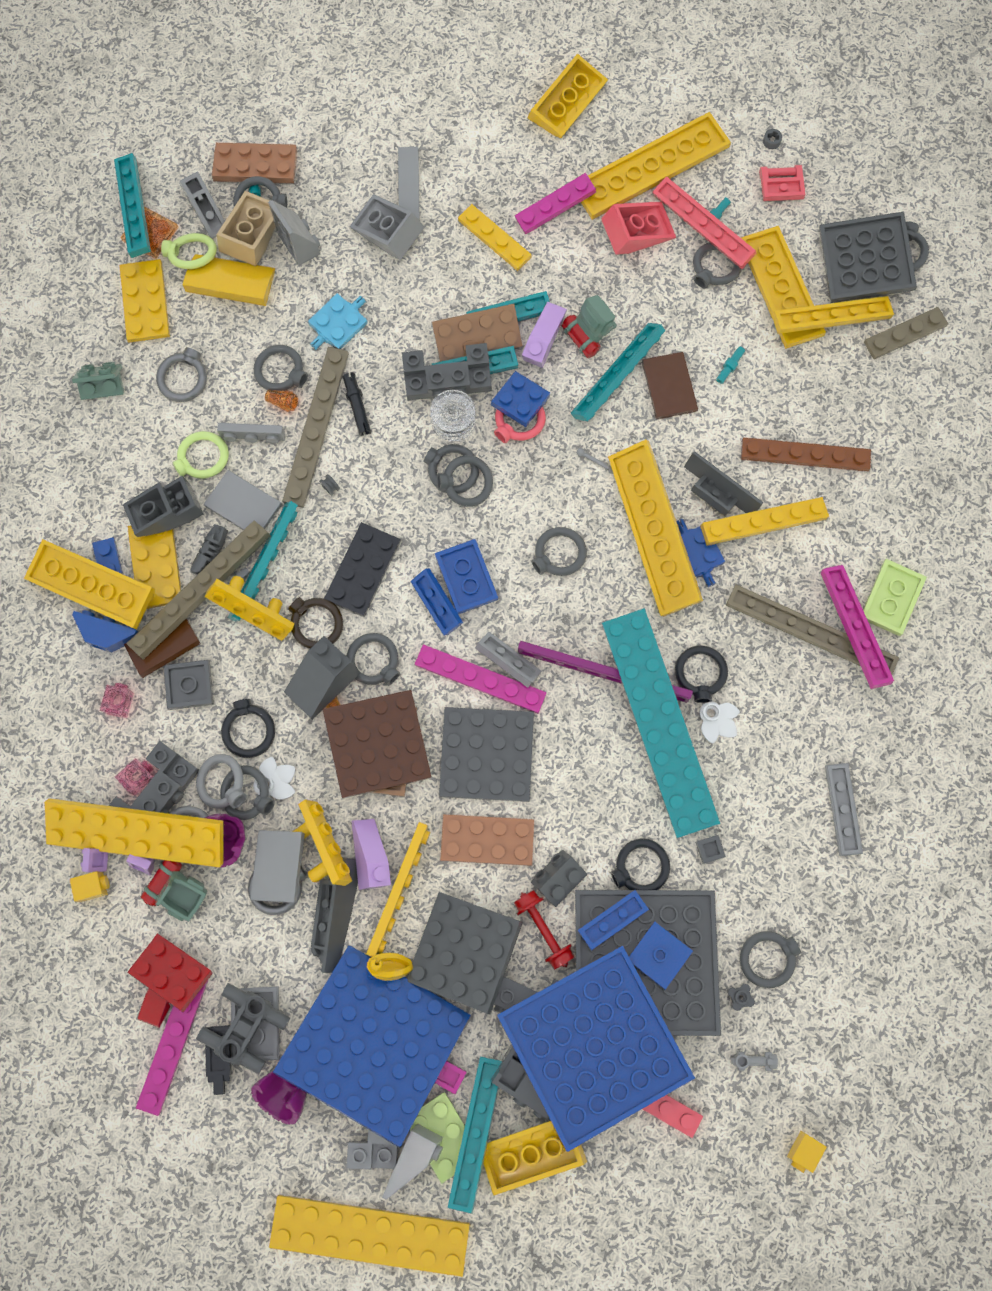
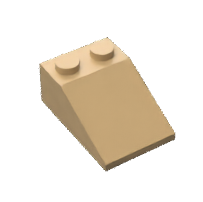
[216,191,275,266]

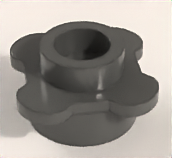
[728,984,755,1011]

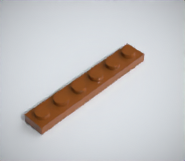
[741,437,871,472]

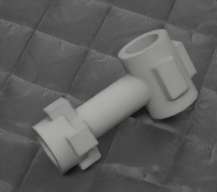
[731,1051,778,1071]

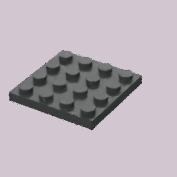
[819,211,917,303]
[439,707,534,802]
[407,892,523,1014]

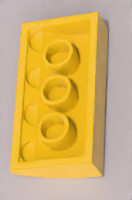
[527,53,608,138]
[182,254,275,306]
[483,1121,587,1196]

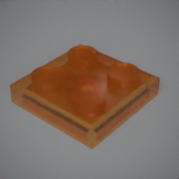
[120,206,178,259]

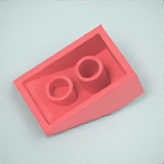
[601,201,676,255]

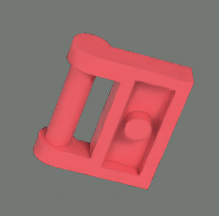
[759,165,806,201]

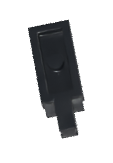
[205,1025,231,1095]

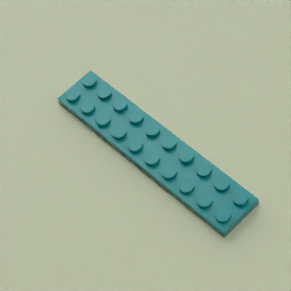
[602,608,720,838]

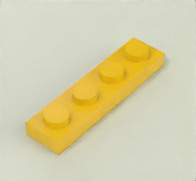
[458,204,532,271]

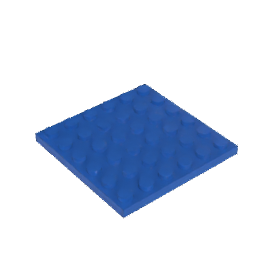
[273,945,471,1148]
[497,946,695,1152]

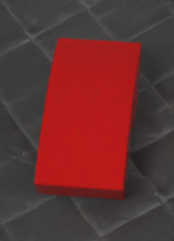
[137,988,171,1028]

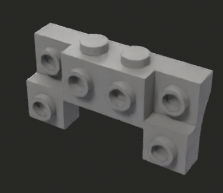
[346,1129,398,1170]

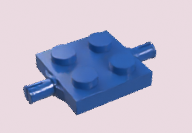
[676,519,725,588]

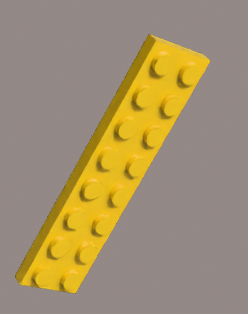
[580,112,731,220]
[608,439,703,617]
[44,798,223,868]
[269,1195,470,1277]

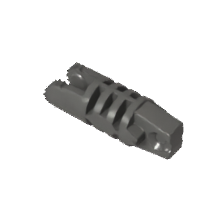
[190,524,228,575]

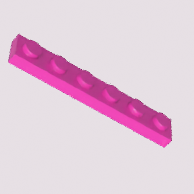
[820,565,894,689]
[415,644,547,714]
[136,979,209,1116]

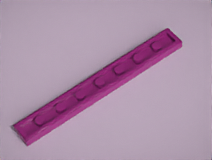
[518,640,693,703]

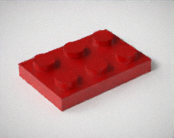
[127,933,213,1012]

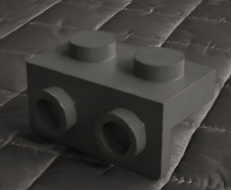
[531,850,587,907]

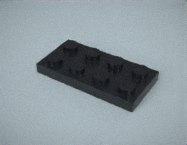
[324,522,401,617]

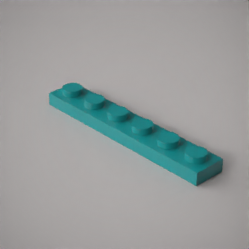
[114,153,151,258]
[571,323,666,422]
[227,501,298,622]
[447,1056,502,1214]

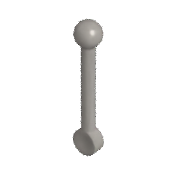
[577,448,613,474]

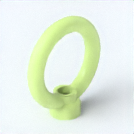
[161,233,217,269]
[172,431,229,479]

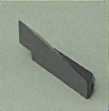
[310,857,358,973]

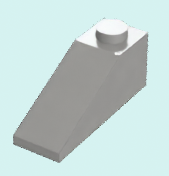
[179,171,225,238]
[382,1124,443,1200]

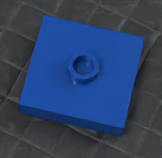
[629,922,693,990]

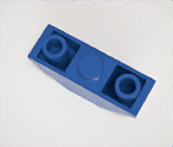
[72,610,138,653]

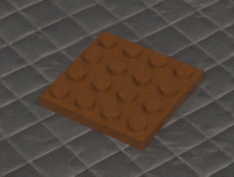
[322,690,432,799]

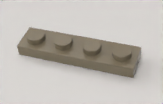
[864,307,949,359]

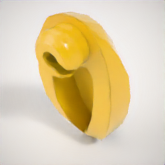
[367,953,413,981]

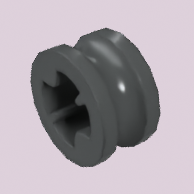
[763,128,782,150]
[319,474,340,496]

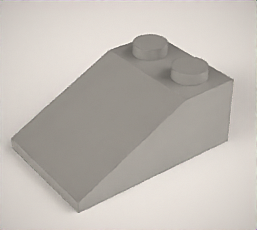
[349,194,424,260]
[268,200,320,266]

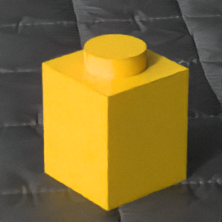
[70,871,110,902]
[787,1131,827,1173]

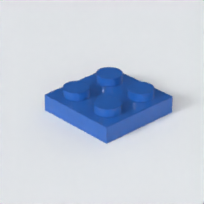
[491,371,550,427]

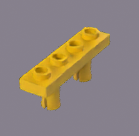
[204,576,295,641]
[292,799,352,886]

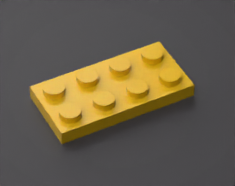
[119,259,170,343]
[127,525,181,609]

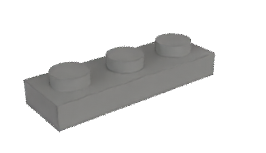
[217,423,285,444]
[475,632,542,688]

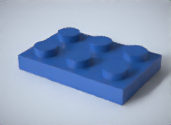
[434,539,498,614]

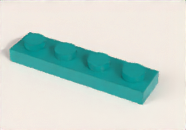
[466,291,550,322]
[432,346,518,374]

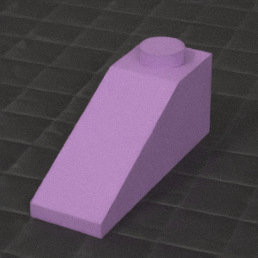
[522,302,567,368]
[352,819,391,890]

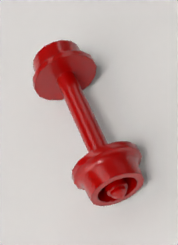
[514,890,574,970]

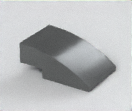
[123,476,204,537]

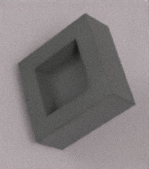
[695,835,726,864]

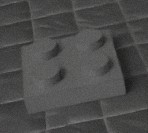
[164,660,214,710]

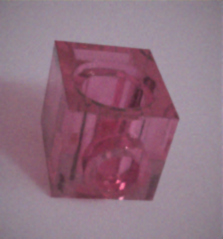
[99,683,134,719]
[115,758,154,796]

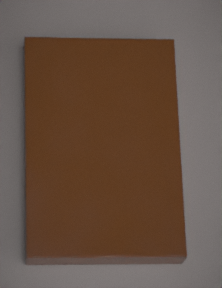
[642,352,698,420]
[124,618,201,678]

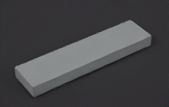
[398,147,420,221]
[825,763,863,856]

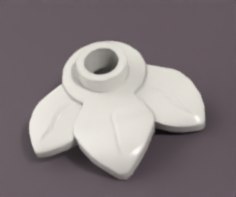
[700,702,740,744]
[253,757,295,800]

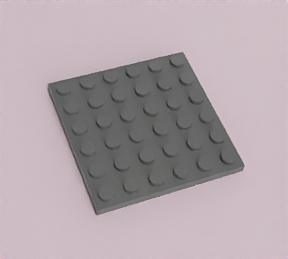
[575,890,721,1036]

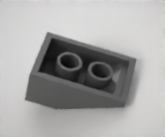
[284,636,360,720]

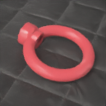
[494,406,546,443]

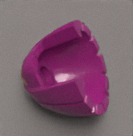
[205,813,245,868]
[251,1070,307,1125]

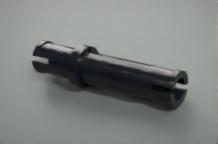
[342,372,372,436]

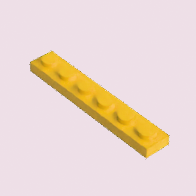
[772,296,894,334]
[700,497,829,546]
[366,822,431,957]

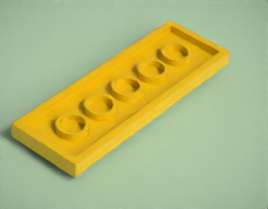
[741,225,826,349]
[24,539,156,629]

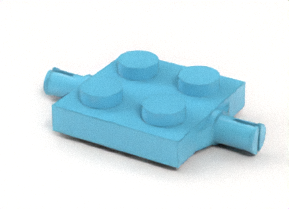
[308,293,368,350]

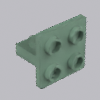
[72,362,124,400]

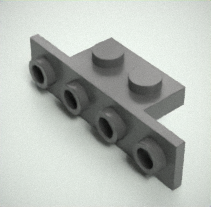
[684,451,764,516]

